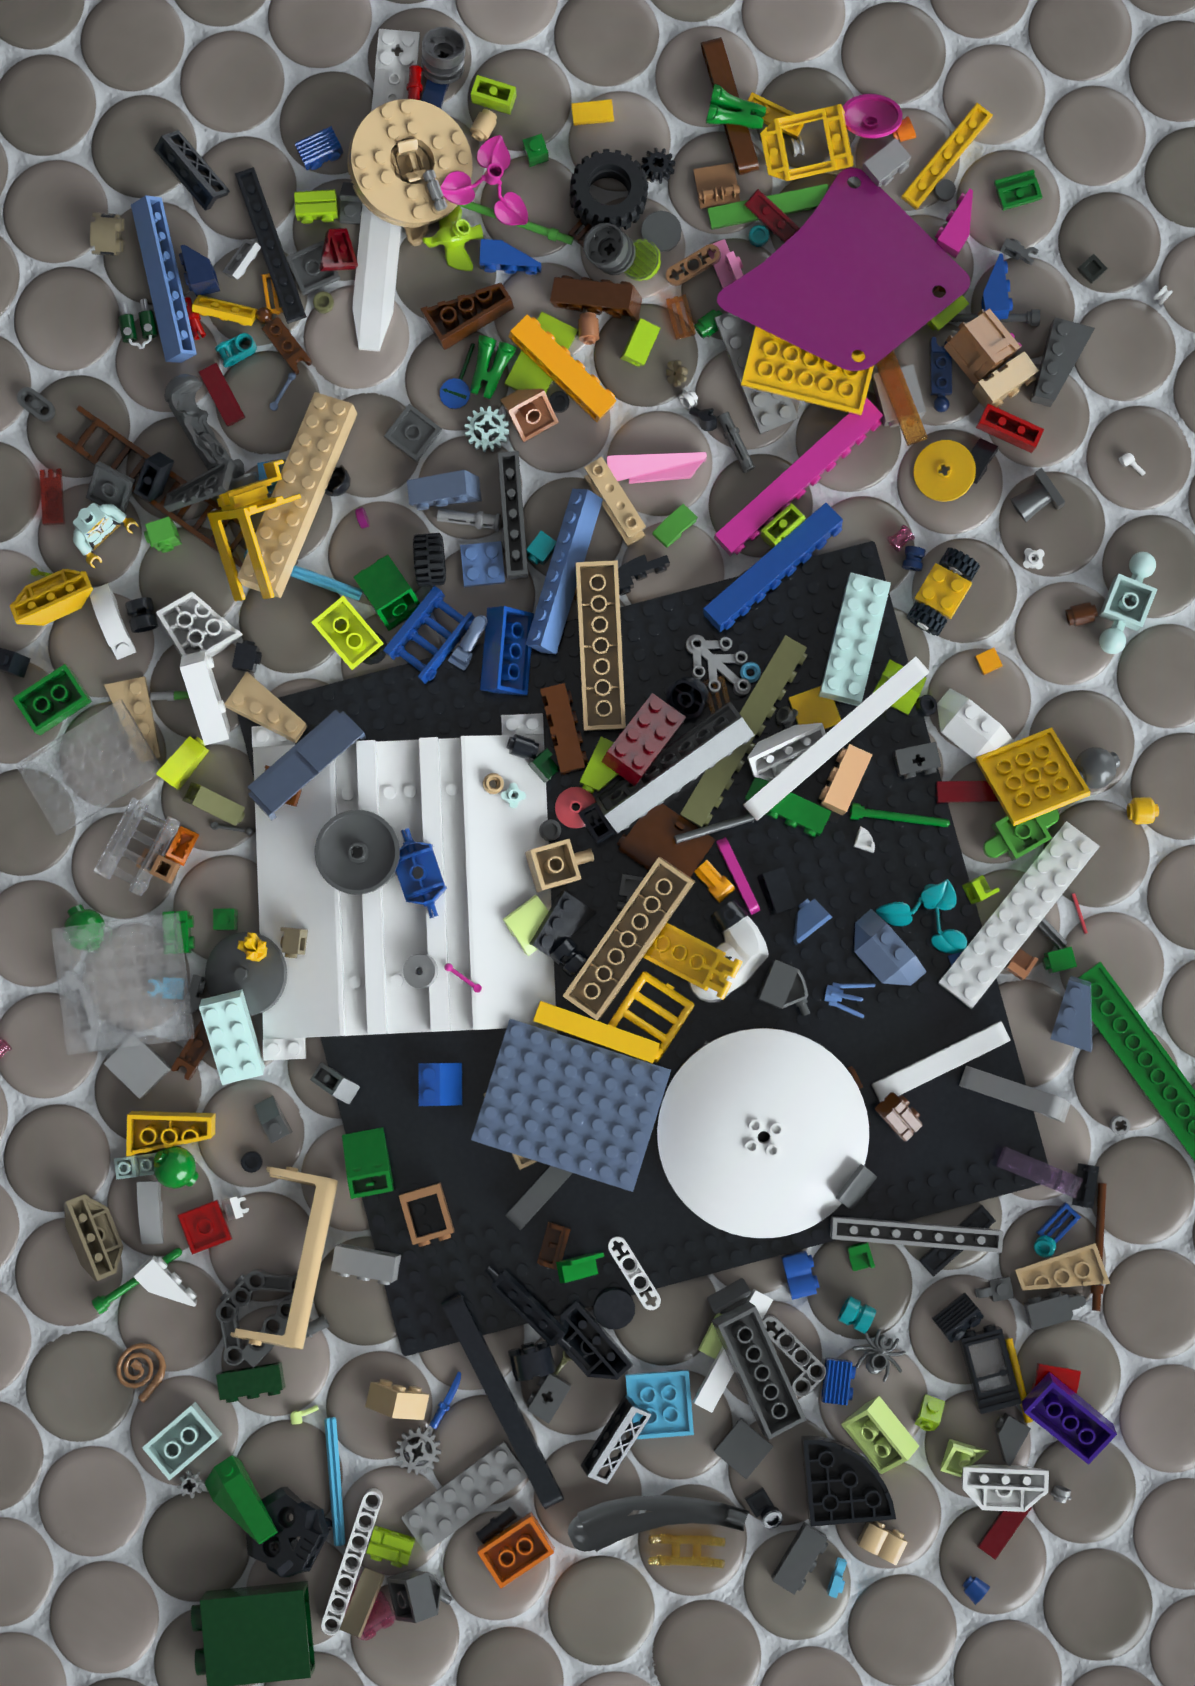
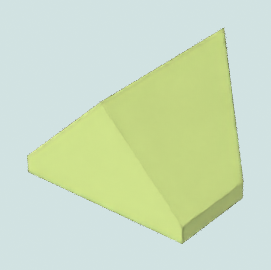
[940,1439,989,1477]

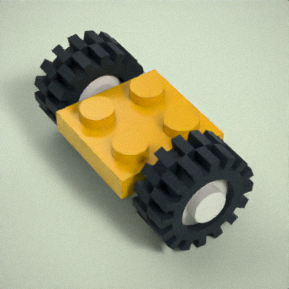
[907,547,980,636]

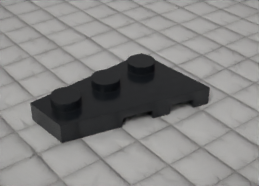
[530,890,597,956]

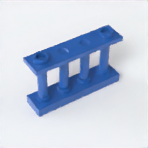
[383,585,475,684]

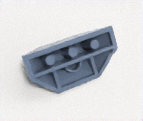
[854,909,926,986]

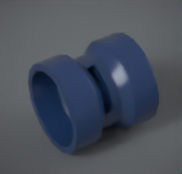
[902,546,926,571]

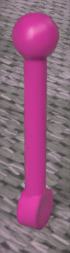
[444,963,482,993]

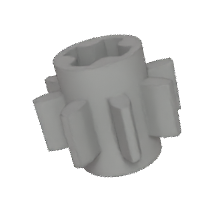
[177,1470,205,1498]

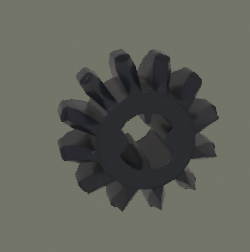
[641,147,675,184]

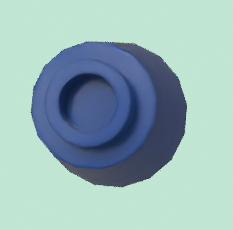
[962,1576,990,1605]

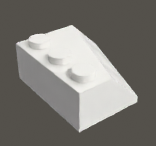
[156,592,243,657]

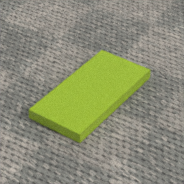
[505,312,578,393]

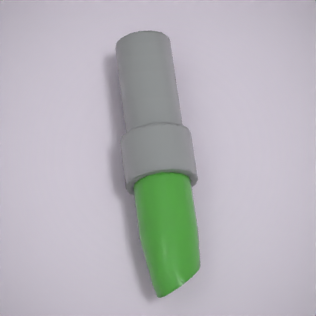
[151,690,189,701]

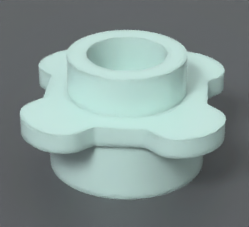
[501,783,526,808]

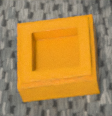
[975,648,1003,675]

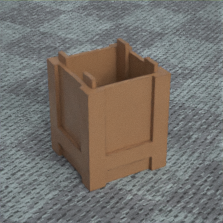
[944,308,1021,385]

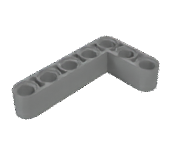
[959,1066,1071,1123]

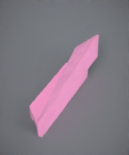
[607,452,707,484]

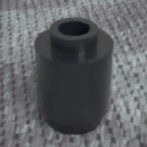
[507,734,539,760]

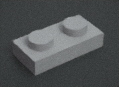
[222,239,261,280]

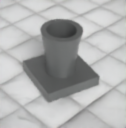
[1010,468,1065,523]

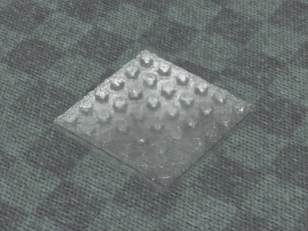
[51,913,195,1055]

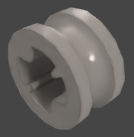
[790,137,804,157]
[1110,1115,1130,1135]

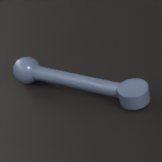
[270,372,296,411]

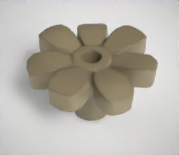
[666,360,688,387]

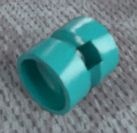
[837,1296,876,1334]

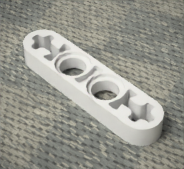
[608,1236,661,1310]

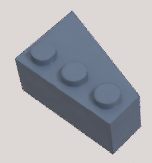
[407,470,482,510]

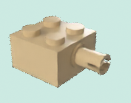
[525,839,594,893]

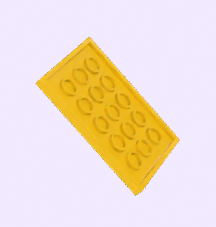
[741,326,874,416]

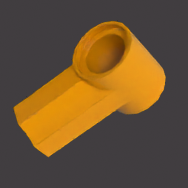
[694,860,735,903]

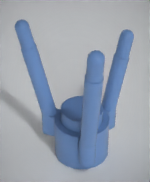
[824,982,875,1018]

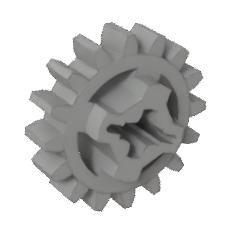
[395,1427,441,1475]

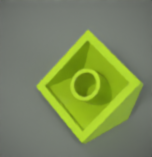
[872,660,927,715]

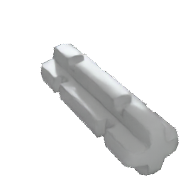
[423,169,447,211]

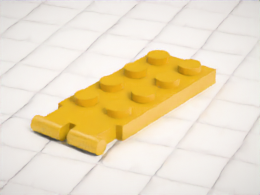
[643,923,742,1000]

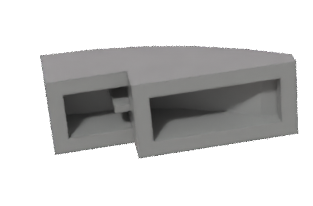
[137,1180,163,1244]

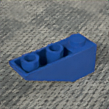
[479,239,542,275]
[981,253,1013,320]

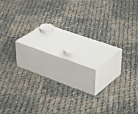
[180,650,230,745]

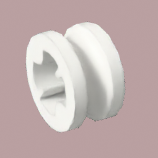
[1153,285,1173,305]

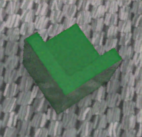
[846,1242,875,1271]

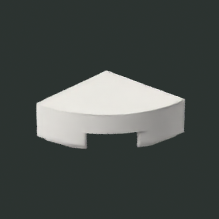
[853,827,875,853]

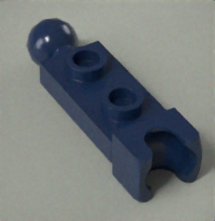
[929,337,952,413]

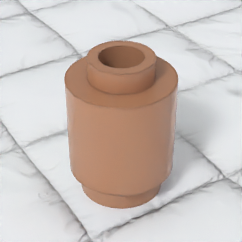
[578,312,599,345]

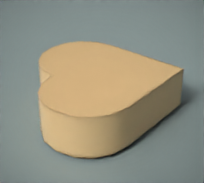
[404,225,429,246]

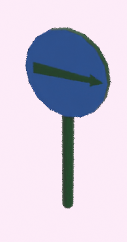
[440,343,475,409]

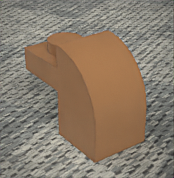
[136,848,181,884]

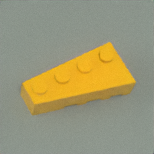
[126,1111,216,1157]

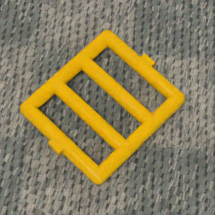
[608,971,694,1062]

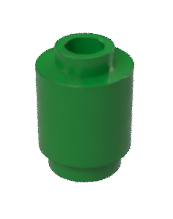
[694,309,722,339]

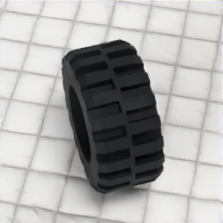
[569,149,648,230]

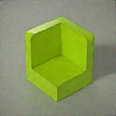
[962,875,1000,904]

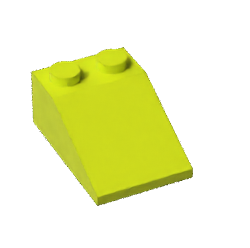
[312,596,384,670]

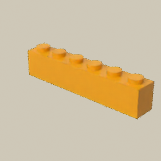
[508,314,617,423]

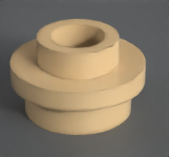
[483,773,504,794]

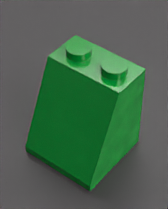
[353,554,420,631]

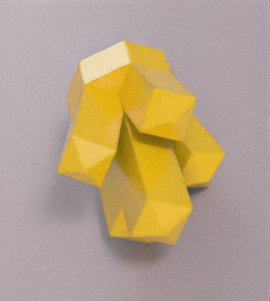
[237,932,268,962]

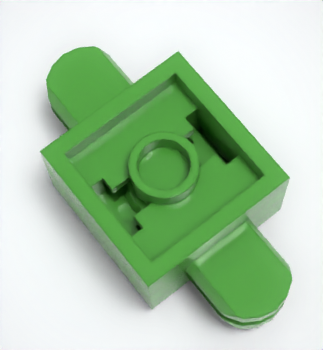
[983,809,1059,861]

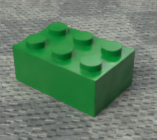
[12,664,93,736]

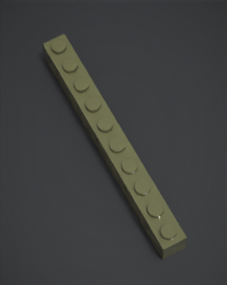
[680,635,807,828]

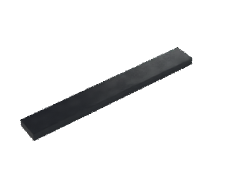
[235,167,307,324]

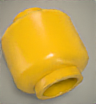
[1126,797,1159,825]

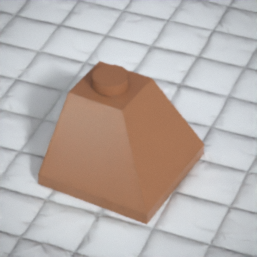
[500,389,559,442]

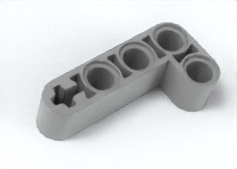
[762,1314,826,1397]

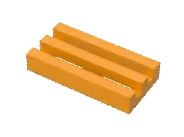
[261,273,283,315]

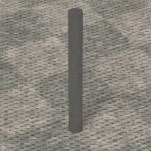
[674,813,754,844]

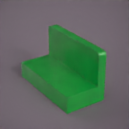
[556,1252,604,1283]

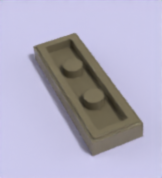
[339,1567,385,1638]

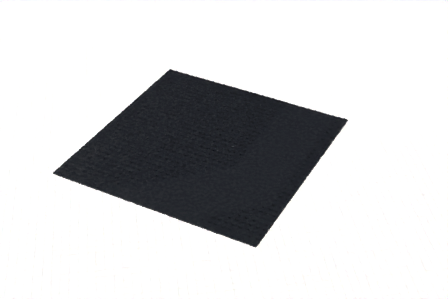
[237,541,1052,1356]

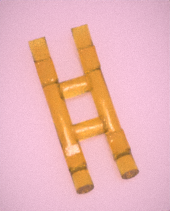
[648,1534,726,1568]

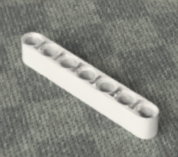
[872,1021,1011,1102]
[321,1488,383,1636]

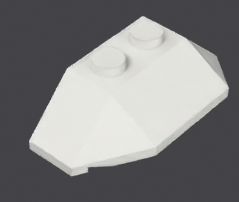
[937,688,1014,759]
[747,723,826,781]
[962,1464,1049,1512]

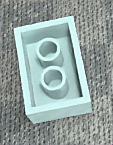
[142,1402,222,1481]

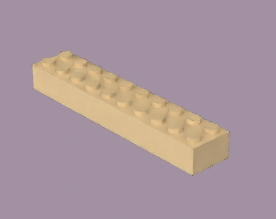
[237,392,357,598]

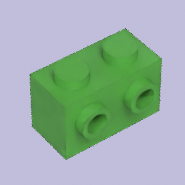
[144,516,182,553]

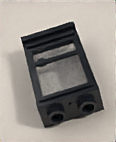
[959,1324,1022,1414]

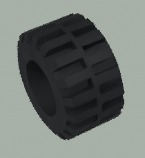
[413,533,446,587]

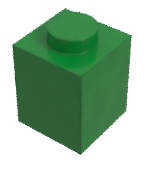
[522,133,549,167]
[213,909,238,931]
[1042,946,1077,973]

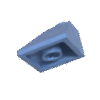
[793,899,832,945]

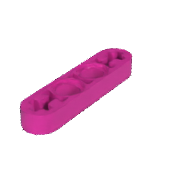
[716,837,760,915]

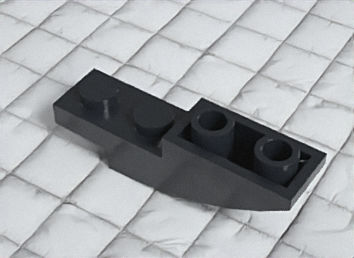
[618,554,670,596]

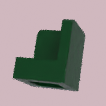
[528,748,559,783]

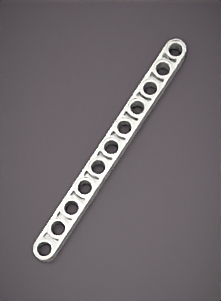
[743,657,930,821]

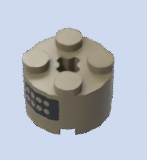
[90,212,125,256]

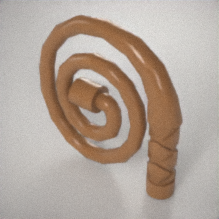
[116,1343,166,1403]

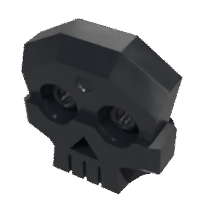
[246,1487,332,1577]

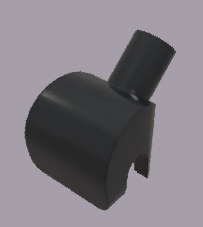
[689,407,717,431]

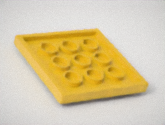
[976,727,1090,826]

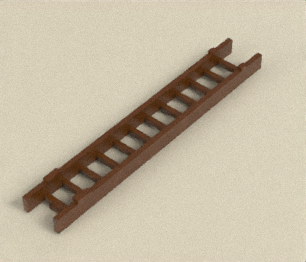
[56,405,298,569]

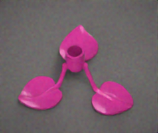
[440,135,528,226]

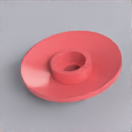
[555,787,596,829]

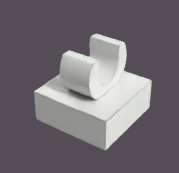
[222,1196,249,1221]

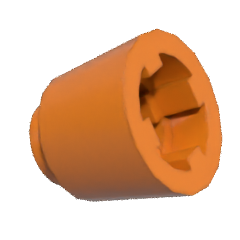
[892,116,916,142]

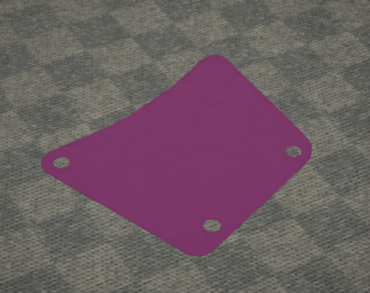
[717,168,970,371]

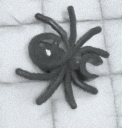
[852,1329,906,1382]

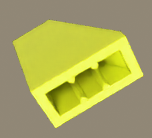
[156,736,209,790]

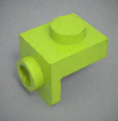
[914,1394,945,1431]

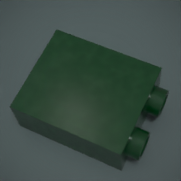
[191,1581,315,1686]

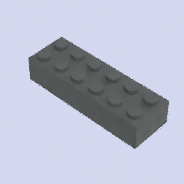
[711,1301,806,1440]

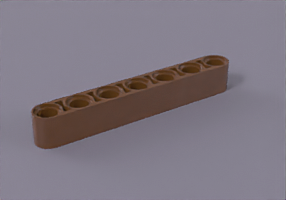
[701,37,759,175]

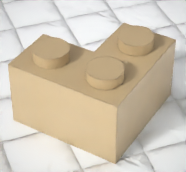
[365,1379,429,1420]

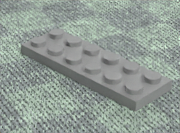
[714,312,798,434]
[401,1441,528,1553]

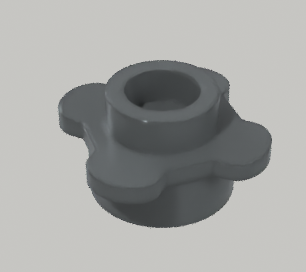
[776,706,798,728]

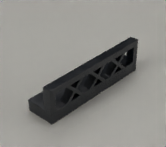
[154,130,230,211]
[581,1396,652,1485]

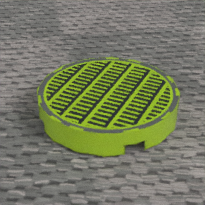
[624,239,661,281]

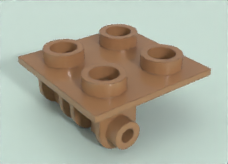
[693,163,740,209]

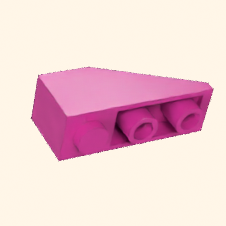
[935,188,973,258]

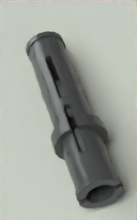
[717,412,755,473]

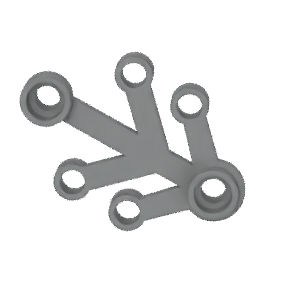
[686,635,751,697]

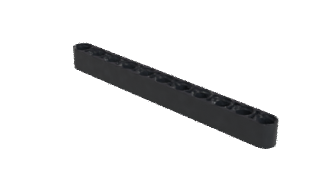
[441,1293,564,1509]

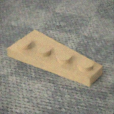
[225,672,307,743]

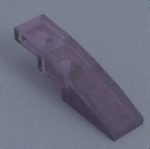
[996,1147,1083,1198]

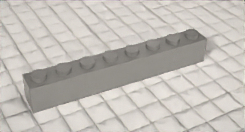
[830,1216,1003,1253]

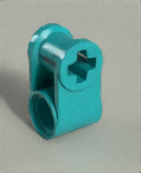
[215,333,257,368]

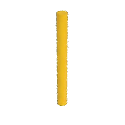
[1005,1338,1033,1423]

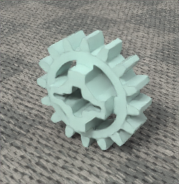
[465,406,509,452]

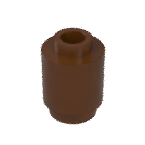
[1065,602,1098,627]

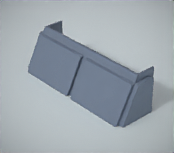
[248,710,366,821]

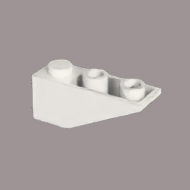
[134,1255,197,1307]

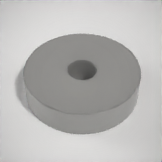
[403,954,438,988]

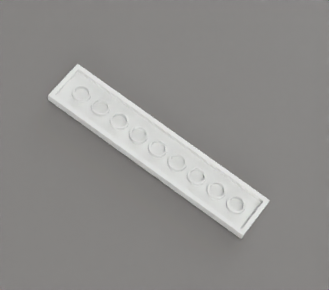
[939,821,1100,1009]

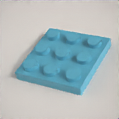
[625,1370,694,1439]

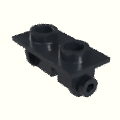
[1072,1163,1099,1208]

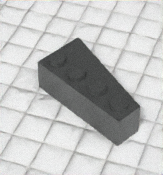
[1030,317,1095,407]

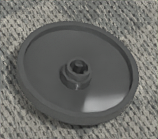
[315,810,400,895]
[205,932,287,1016]

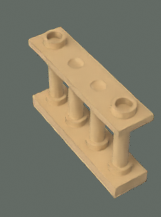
[584,457,646,547]

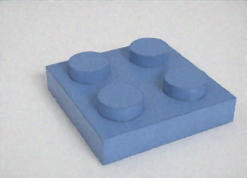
[460,541,505,587]

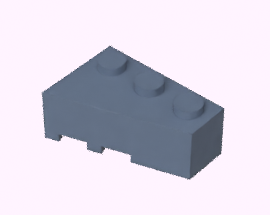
[1050,976,1093,1052]

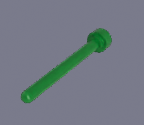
[849,803,950,827]
[91,1248,182,1314]

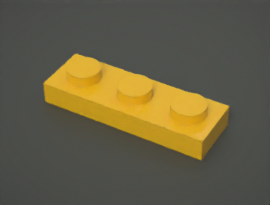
[748,92,805,139]
[192,295,258,326]

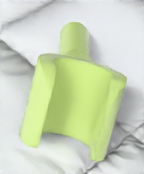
[290,1405,319,1425]

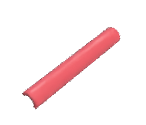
[1072,893,1088,934]

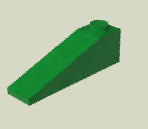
[204,1455,278,1544]

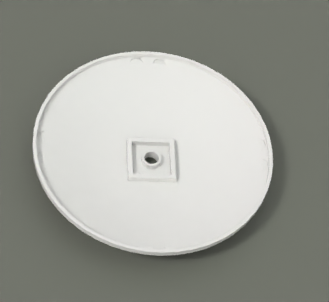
[657,1028,869,1238]

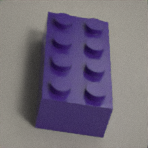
[1022,1372,1117,1465]

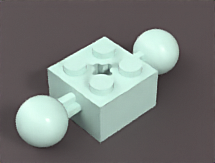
[1099,552,1157,654]

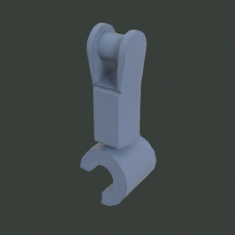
[448,615,488,670]

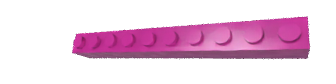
[714,397,883,557]

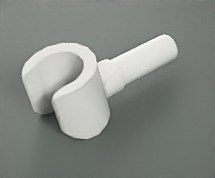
[1119,453,1146,476]

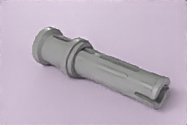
[437,508,501,532]

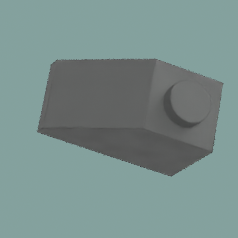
[310,1062,360,1105]
[254,1095,293,1143]
[995,1413,1031,1466]

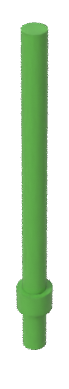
[457,202,574,245]

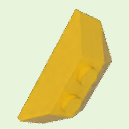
[10,569,93,626]

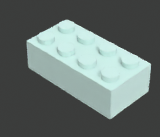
[199,989,265,1085]

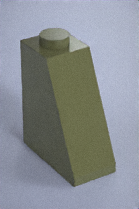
[182,782,245,826]

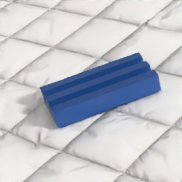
[1036,1202,1081,1244]

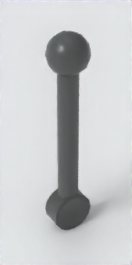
[210,821,254,835]

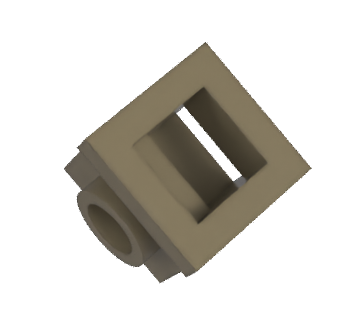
[280,927,308,958]

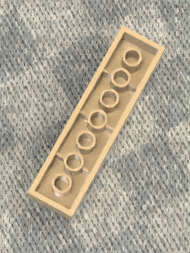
[576,560,626,731]
[563,857,695,1020]

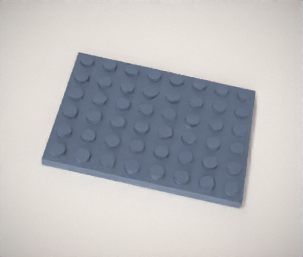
[471,1019,671,1192]

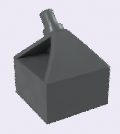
[757,960,810,1016]
[386,1570,452,1623]

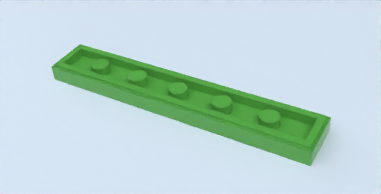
[707,184,828,230]

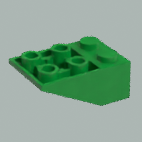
[342,1127,395,1199]

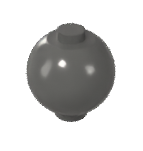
[1075,747,1120,789]

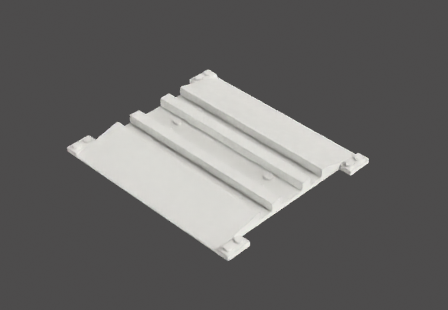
[252,713,557,1061]

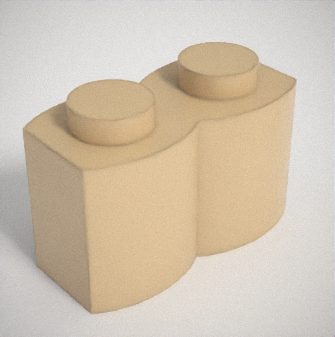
[856,1521,908,1565]

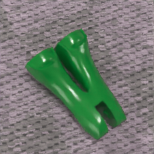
[706,84,767,129]
[470,335,517,399]

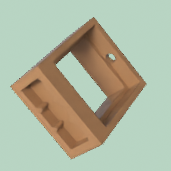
[399,1182,455,1247]

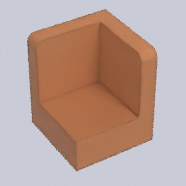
[1005,949,1039,980]

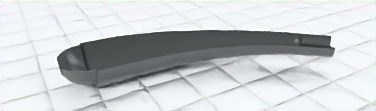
[568,1495,750,1552]

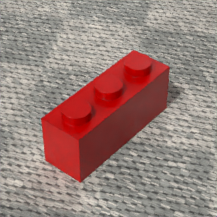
[976,404,1044,453]

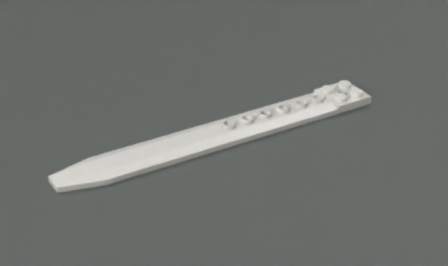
[352,29,420,351]

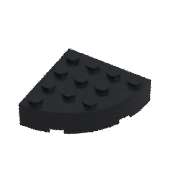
[801,1436,896,1527]

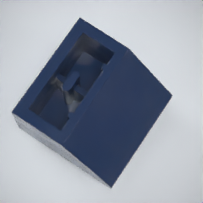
[179,245,220,297]

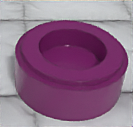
[355,507,370,529]

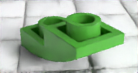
[652,504,698,548]

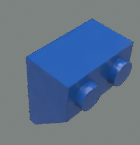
[419,1063,462,1106]

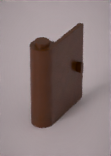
[617,803,715,877]

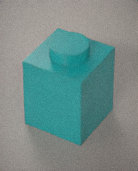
[526,530,557,566]

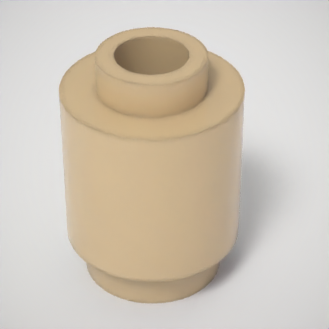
[470,109,497,142]

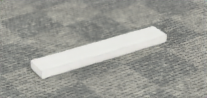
[692,1289,773,1413]

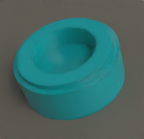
[748,225,769,247]
[1034,1235,1056,1258]

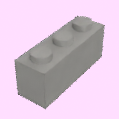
[331,1243,401,1285]

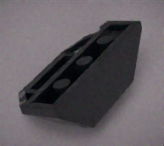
[560,1301,633,1380]

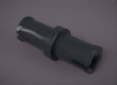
[476,1507,518,1544]

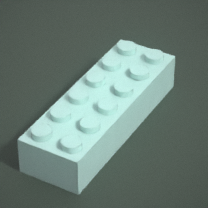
[819,572,891,706]

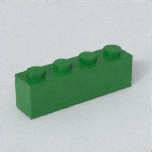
[744,777,832,837]

